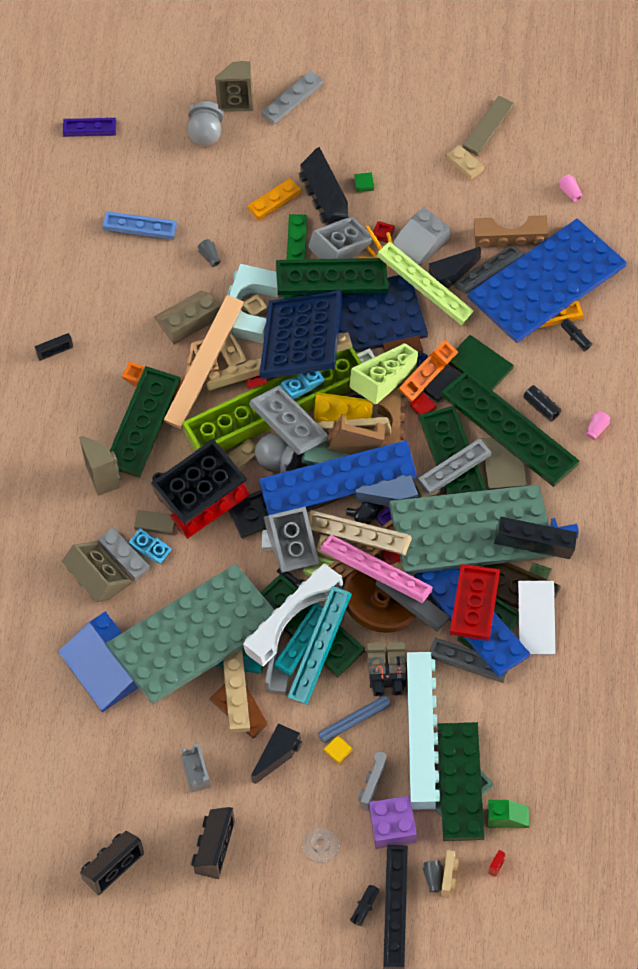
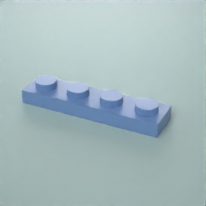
[102,211,177,240]

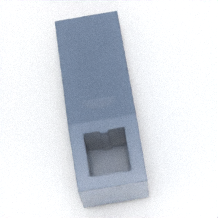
[356,475,418,506]

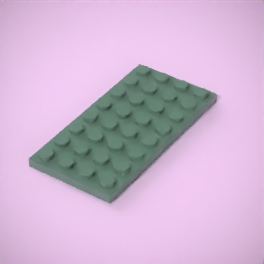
[389,485,555,574]
[106,564,274,705]

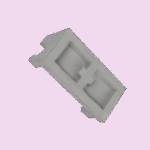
[181,743,211,793]

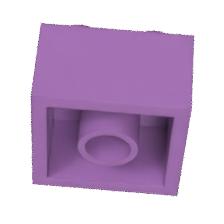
[369,796,417,849]

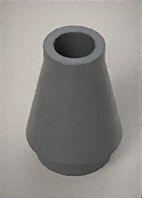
[198,239,221,267]
[422,860,443,892]

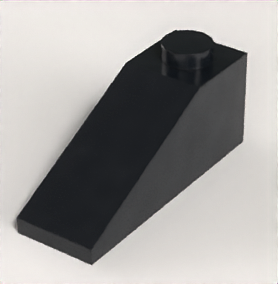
[429,247,481,288]
[251,723,302,784]

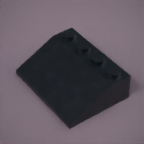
[151,439,247,525]

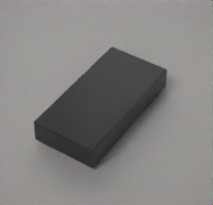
[34,333,73,361]
[424,364,461,402]

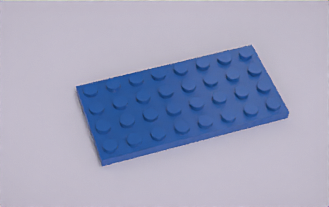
[468,218,627,343]

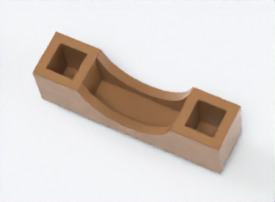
[474,215,549,247]
[378,388,405,447]

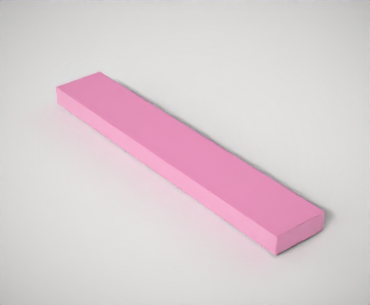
[320,535,433,603]

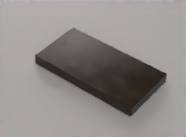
[483,562,561,609]

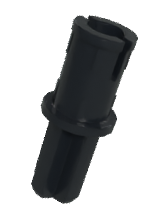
[561,318,592,352]
[350,885,379,926]

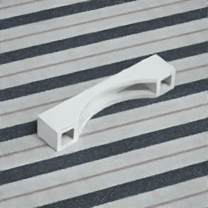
[243,564,343,666]

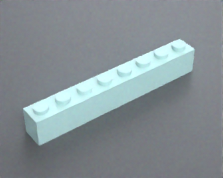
[407,652,440,810]

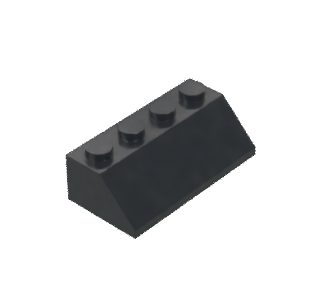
[299,147,348,226]

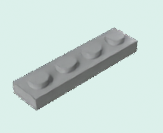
[261,70,323,125]
[418,439,491,496]

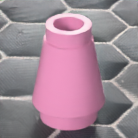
[558,174,582,202]
[586,411,610,440]

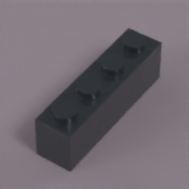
[494,517,577,559]

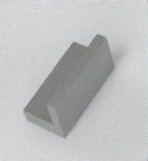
[265,653,289,695]

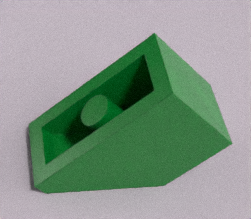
[487,800,529,828]

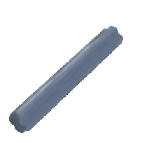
[318,696,390,742]

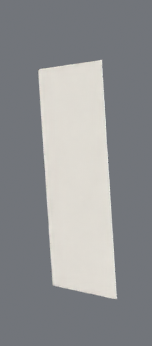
[518,581,555,654]

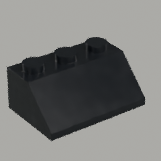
[191,807,235,879]
[80,831,144,896]

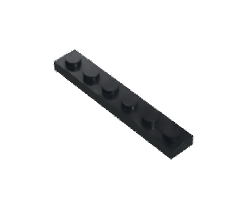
[383,845,408,969]

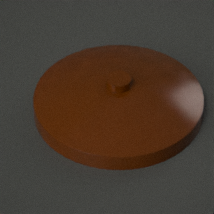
[342,569,416,633]

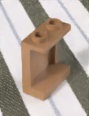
[326,414,385,455]

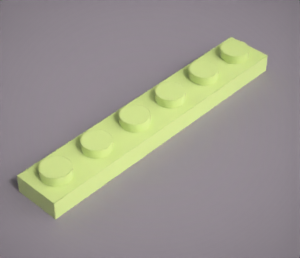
[377,242,474,326]

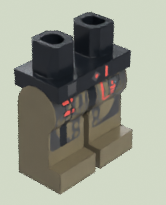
[367,642,406,696]

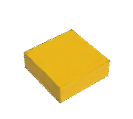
[324,736,353,765]

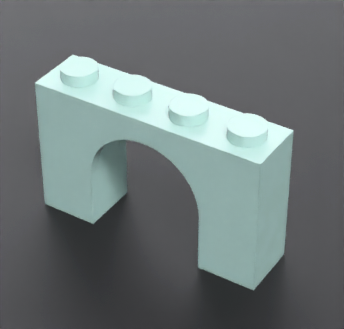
[228,264,279,344]

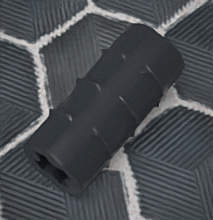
[523,385,561,422]

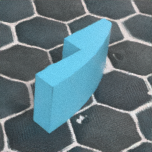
[280,371,324,399]
[128,528,172,564]

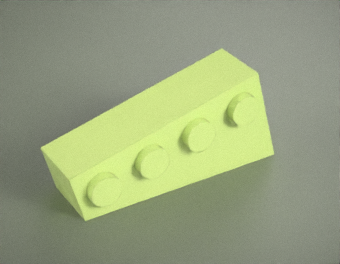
[349,344,418,404]

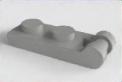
[358,751,386,811]

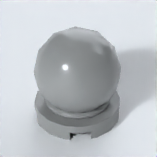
[187,101,224,147]
[255,434,302,473]

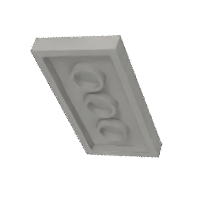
[249,386,328,455]

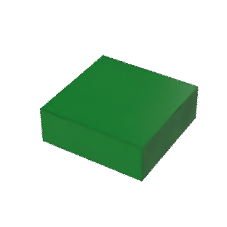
[354,172,374,192]

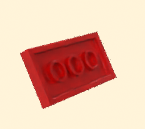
[450,564,500,641]

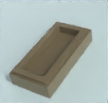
[134,510,175,535]

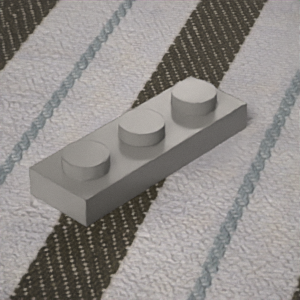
[98,528,150,581]

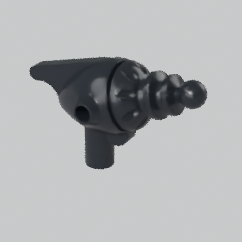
[346,502,384,524]

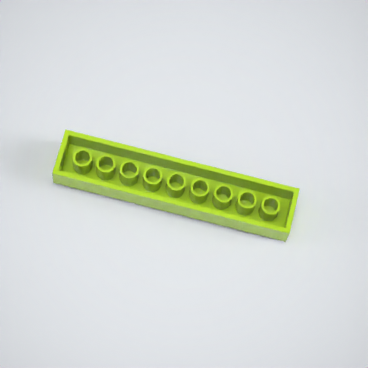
[182,348,362,451]

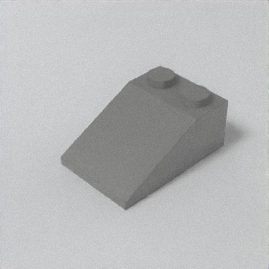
[393,207,450,266]
[308,216,374,259]
[264,507,319,573]

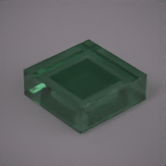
[527,562,551,581]

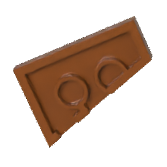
[210,684,267,739]

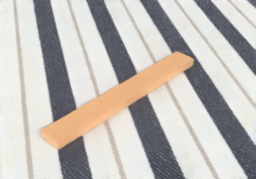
[164,295,244,429]

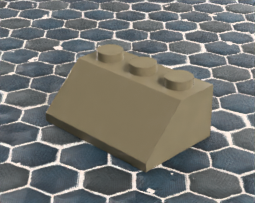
[215,61,253,112]
[154,291,220,344]
[79,436,121,496]
[62,541,133,602]

